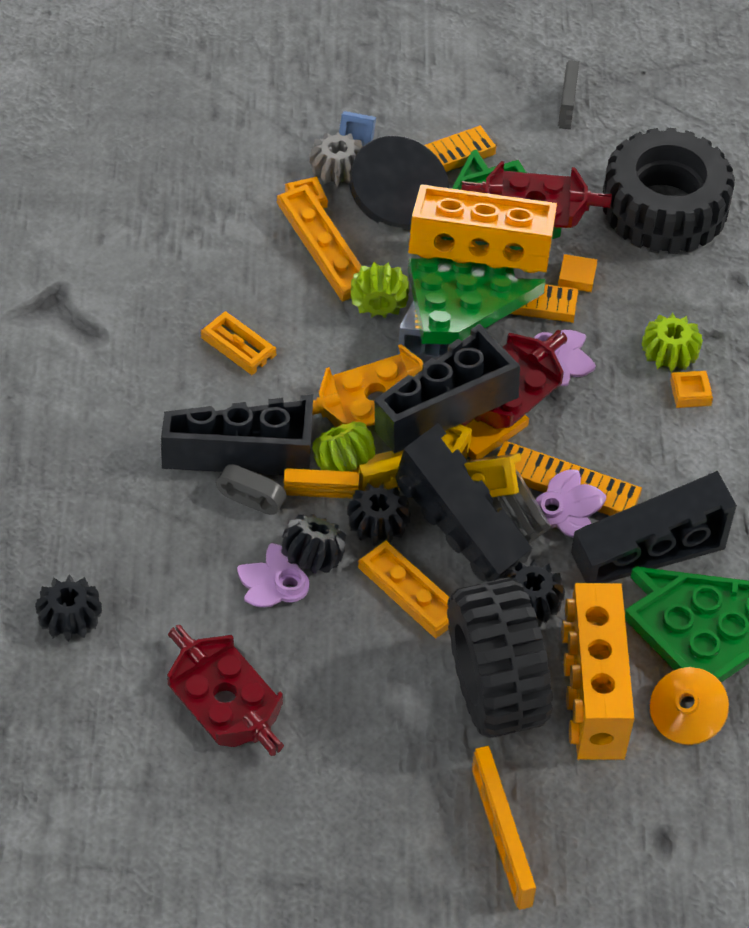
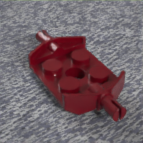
[461,161,611,228]
[461,330,567,429]
[167,625,284,756]

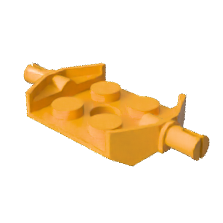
[313,344,424,427]

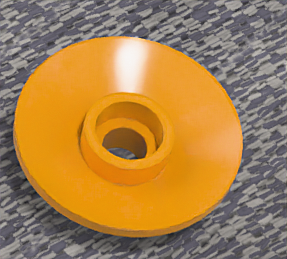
[650,667,729,745]

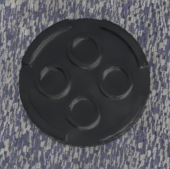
[349,136,449,230]

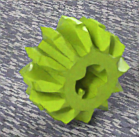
[351,262,409,319]
[641,312,703,373]
[312,421,376,471]

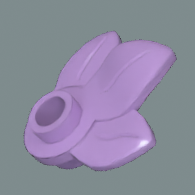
[534,330,596,386]
[536,470,606,538]
[237,543,309,607]

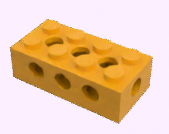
[408,185,557,273]
[561,583,634,760]

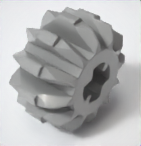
[309,131,363,187]

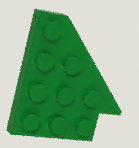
[624,567,749,683]

